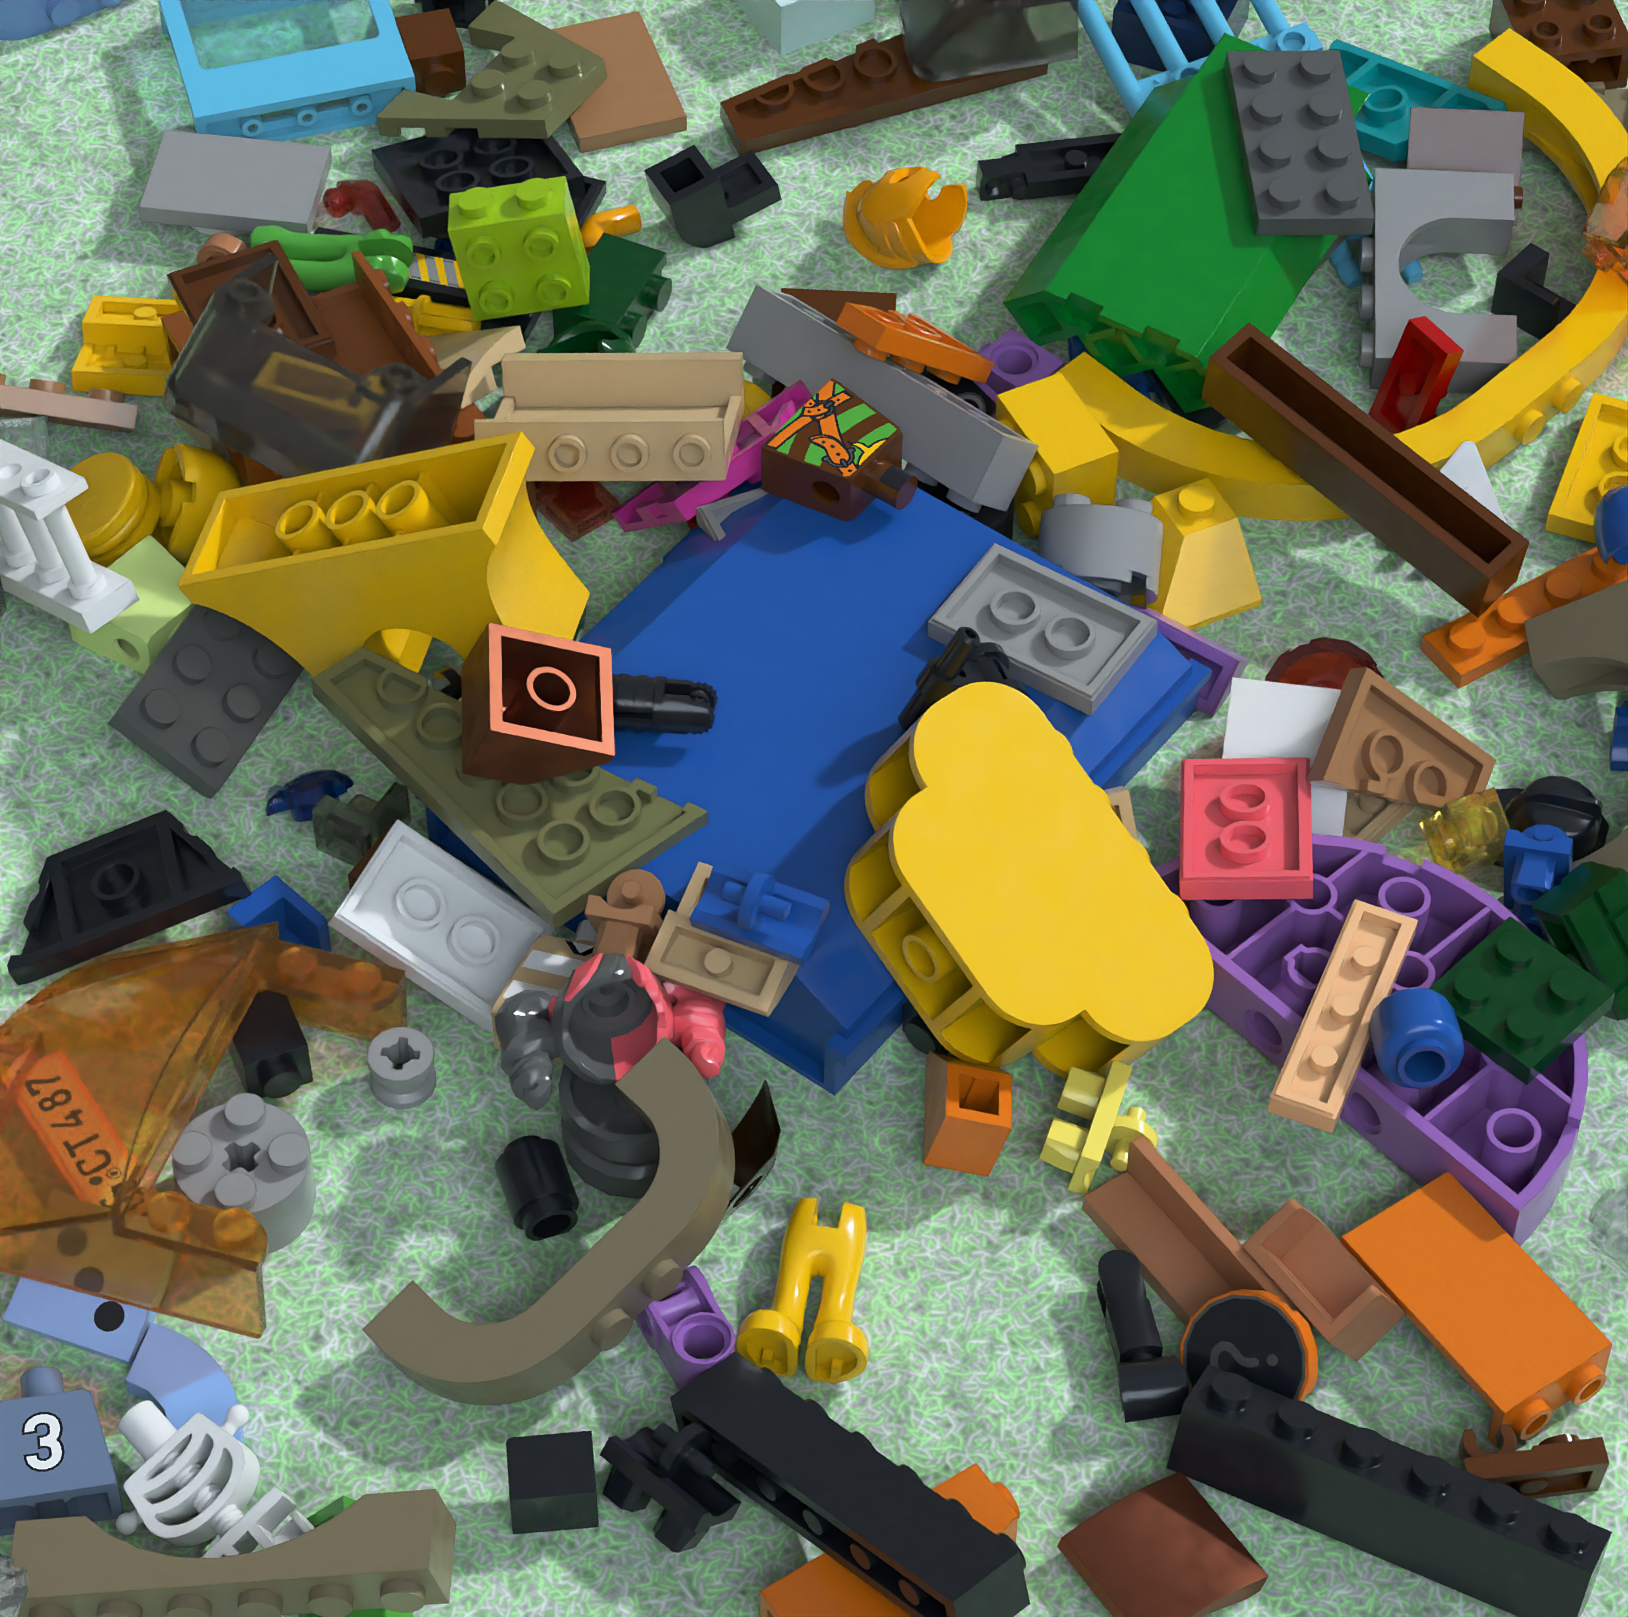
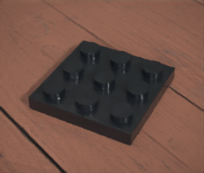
[371,128,586,239]

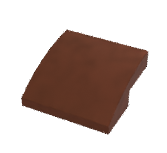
[1057,1472,1269,1617]

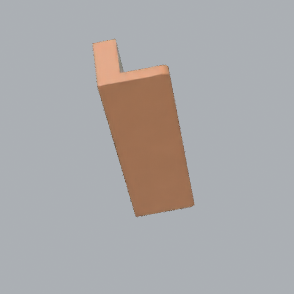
[1082,1135,1313,1332]

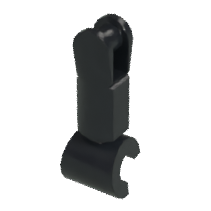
[1097,1250,1189,1423]

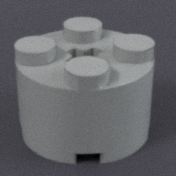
[1038,494,1164,606]
[171,1093,316,1256]

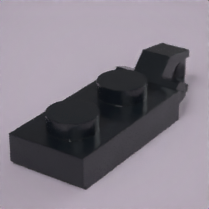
[976,133,1121,201]

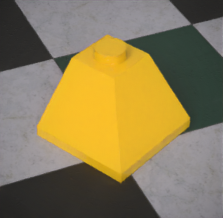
[1131,477,1263,630]

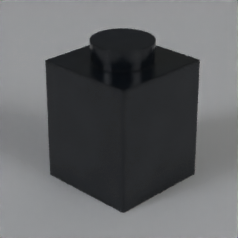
[219,985,313,1098]

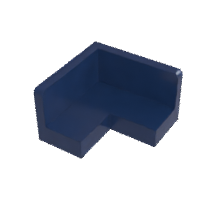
[1111,0,1250,72]

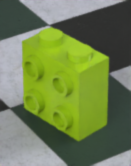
[448,176,590,321]

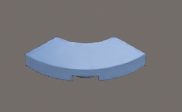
[125,1323,244,1484]

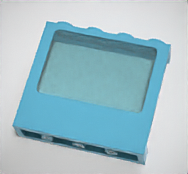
[158,0,416,141]

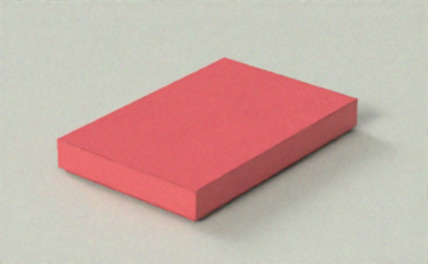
[1179,757,1313,900]

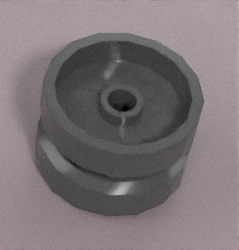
[559,1045,709,1199]

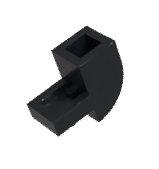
[644,145,782,248]

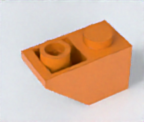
[923,1051,1012,1177]

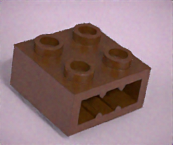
[1489,0,1628,90]

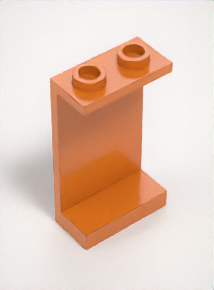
[1341,1171,1613,1448]

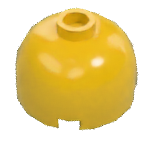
[150,443,243,565]

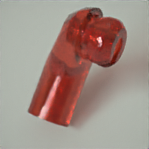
[323,179,401,233]

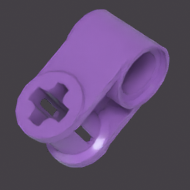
[635,1265,736,1390]

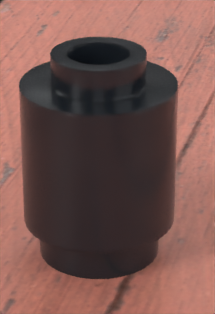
[495,1135,579,1241]

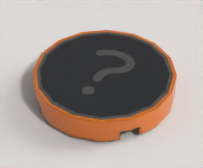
[1180,1289,1318,1401]

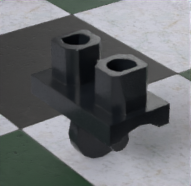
[600,1423,742,1553]

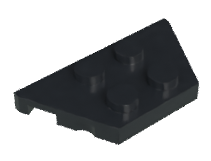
[7,810,252,985]

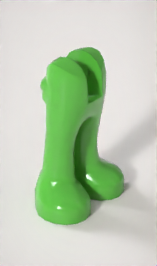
[251,225,413,294]

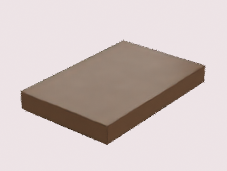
[551,11,687,153]

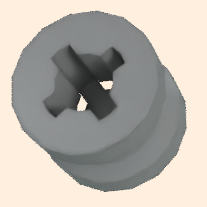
[367,1027,436,1109]

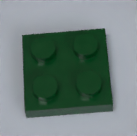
[1428,916,1615,1085]

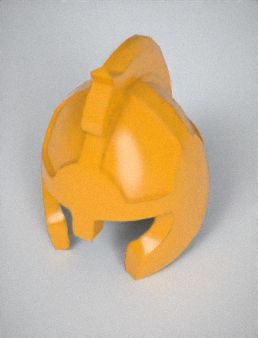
[842,166,968,270]

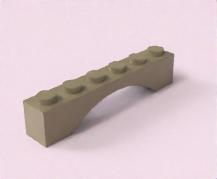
[3,1489,456,1617]

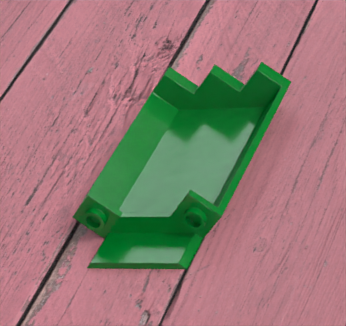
[1003,33,1373,413]

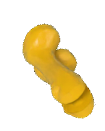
[736,1197,869,1383]

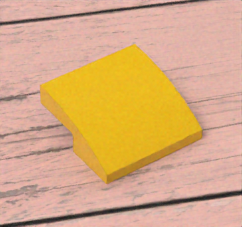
[71,295,181,397]

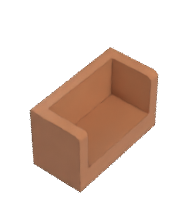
[1242,1198,1406,1362]

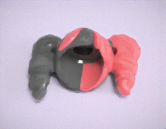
[494,952,727,1110]

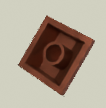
[461,622,615,786]

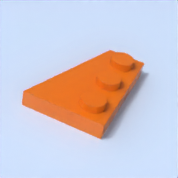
[836,302,995,385]

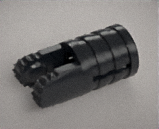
[612,673,718,735]

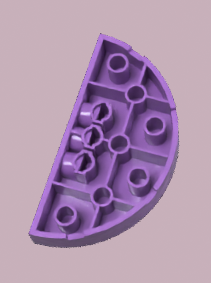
[1155,834,1588,1246]

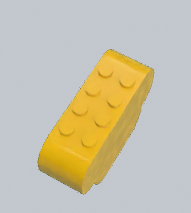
[844,682,1214,1079]

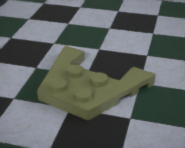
[376,0,607,139]

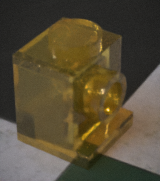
[1419,787,1510,875]

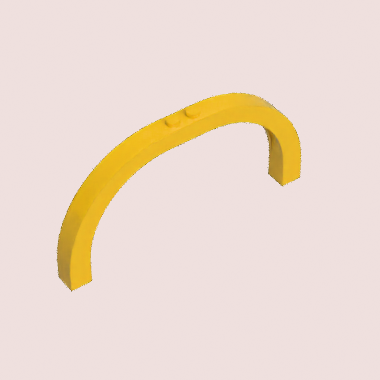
[1053,28,1628,521]

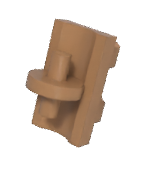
[584,869,666,965]

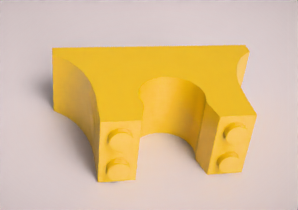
[177,431,590,677]

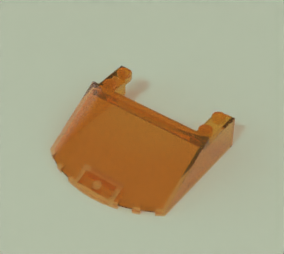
[0,921,408,1339]

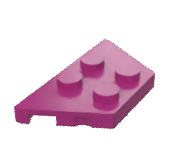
[610,379,813,532]

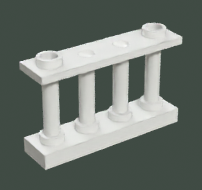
[0,439,140,634]

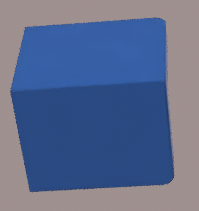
[226,875,332,991]

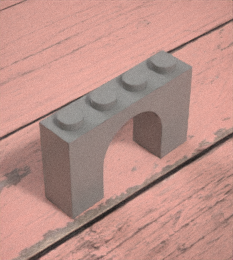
[1359,168,1518,394]

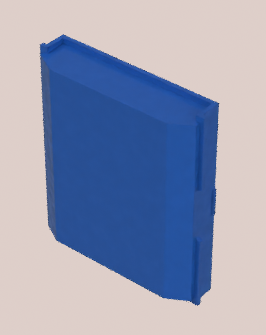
[415,480,1212,1096]

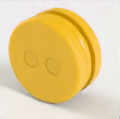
[65,452,162,568]

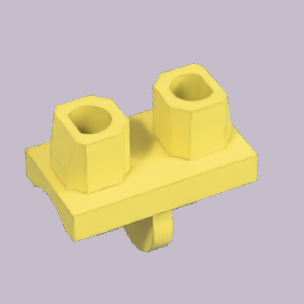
[1039,1062,1159,1195]

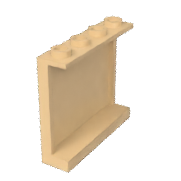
[474,352,745,481]

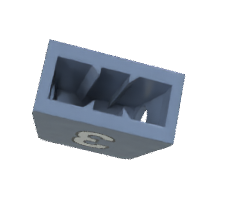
[0,1366,124,1536]

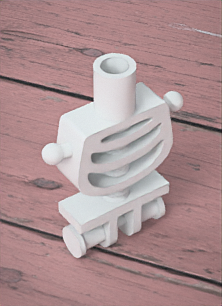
[116,1400,315,1558]

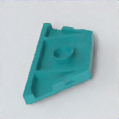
[1329,39,1507,163]

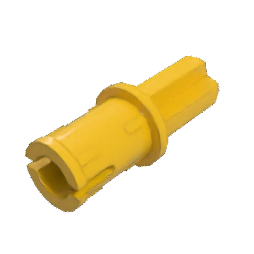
[392,294,481,337]

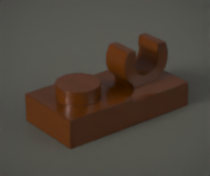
[1458,1424,1609,1499]

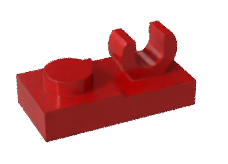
[1368,316,1464,434]

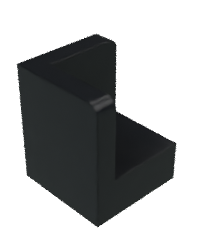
[1491,243,1576,340]
[506,1431,599,1535]

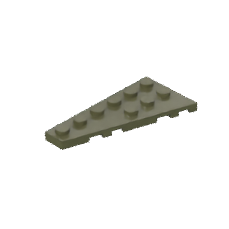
[311,647,708,930]

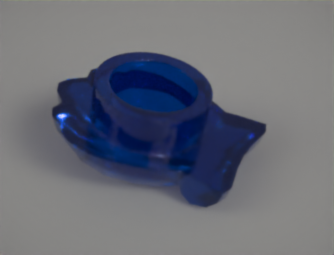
[265,769,355,822]

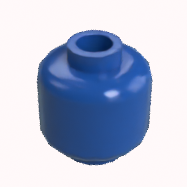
[1368,987,1464,1089]

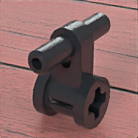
[898,627,1029,731]

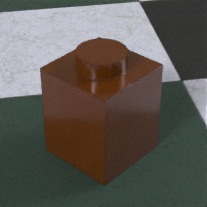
[395,8,466,97]

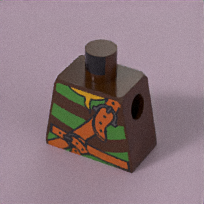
[761,378,918,521]

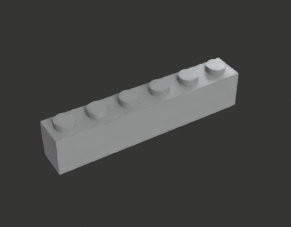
[726,284,1039,513]

